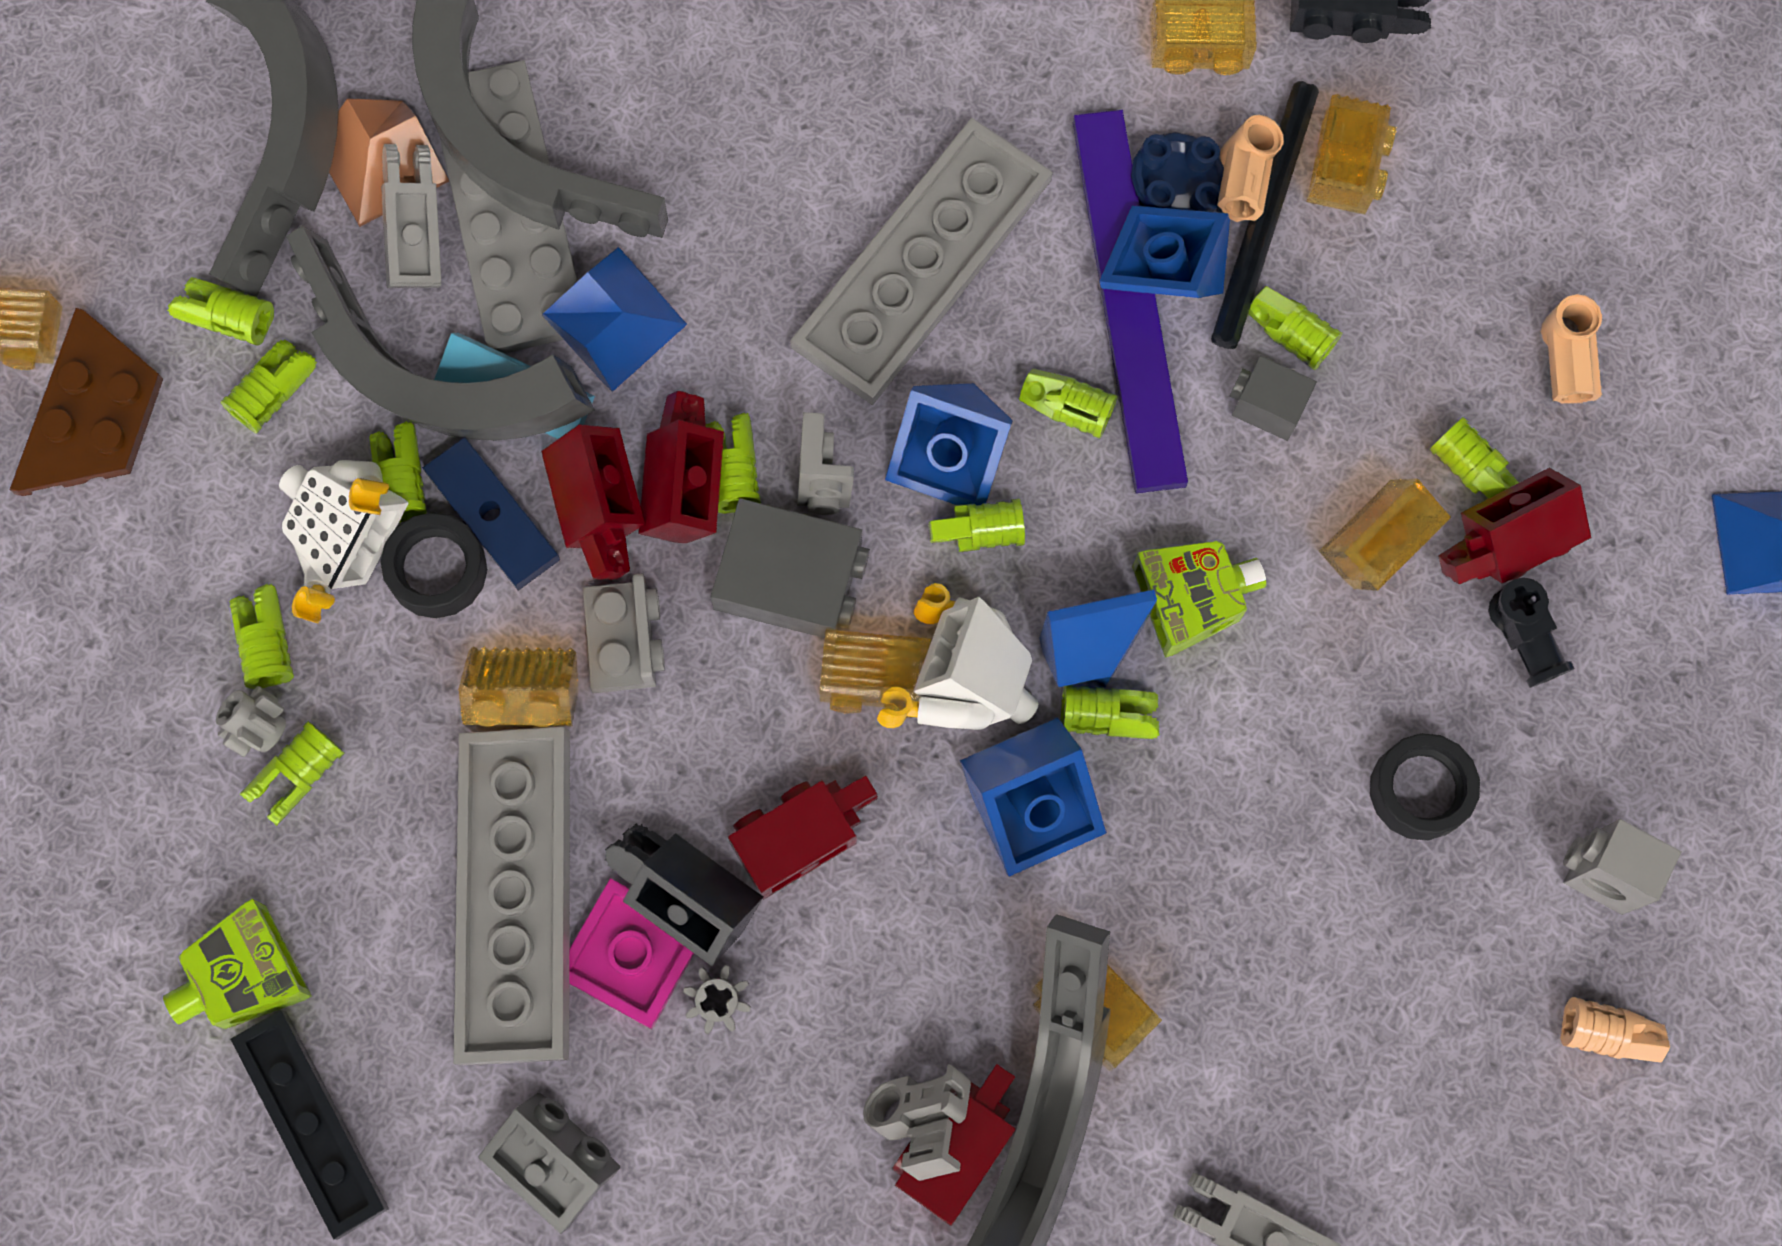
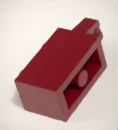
[638,391,724,544]
[541,424,645,580]
[1438,467,1592,584]
[728,775,878,900]
[892,1064,1016,1226]

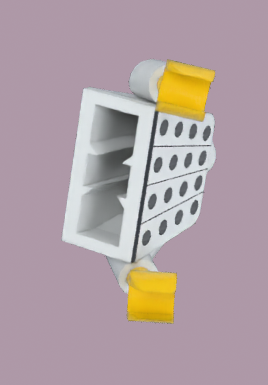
[279,460,409,624]
[877,583,1039,730]

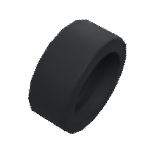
[380,512,488,619]
[1370,733,1480,841]

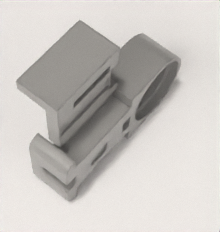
[863,1064,971,1181]

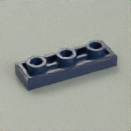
[422,437,560,591]

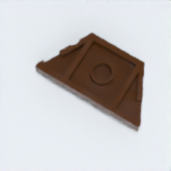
[9,308,163,496]

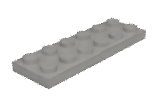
[440,60,577,354]
[790,118,1053,405]
[453,726,570,1065]

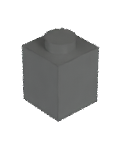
[1229,355,1317,441]

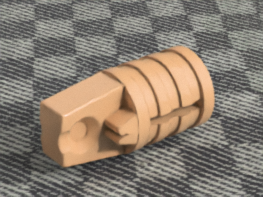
[1560,997,1670,1062]

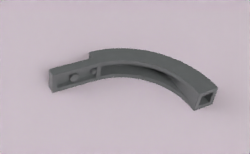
[206,0,338,297]
[412,0,668,238]
[286,225,595,441]
[967,914,1111,1246]

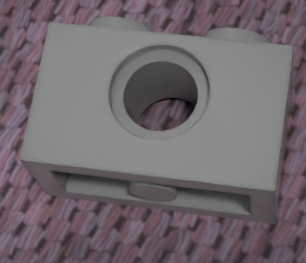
[1563,819,1682,915]

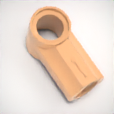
[1217,115,1284,222]
[1541,294,1602,404]

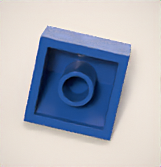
[960,718,1107,877]

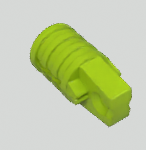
[1248,286,1343,370]
[1019,369,1118,439]
[1429,417,1519,498]
[928,499,1025,552]

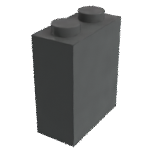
[710,498,870,641]

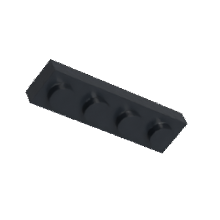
[230,1010,389,1240]

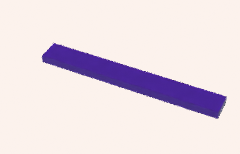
[1072,110,1188,494]

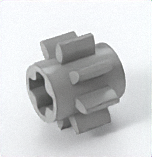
[216,686,286,757]
[683,965,751,1034]

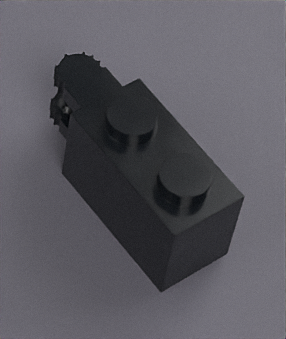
[1290,0,1431,43]
[605,823,764,966]

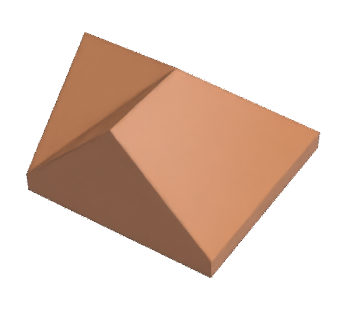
[329,98,449,227]

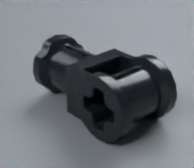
[1488,577,1575,688]

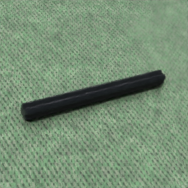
[1211,81,1319,349]

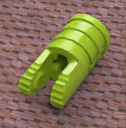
[167,277,274,346]
[220,339,317,434]
[706,413,761,514]
[369,421,427,522]
[229,583,294,689]
[1060,685,1160,739]
[240,721,345,826]

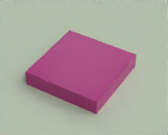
[569,878,694,1030]

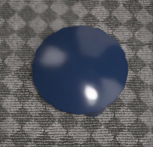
[1131,132,1224,212]

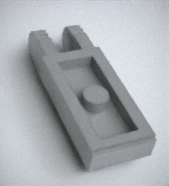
[381,144,441,288]
[1173,1172,1341,1246]

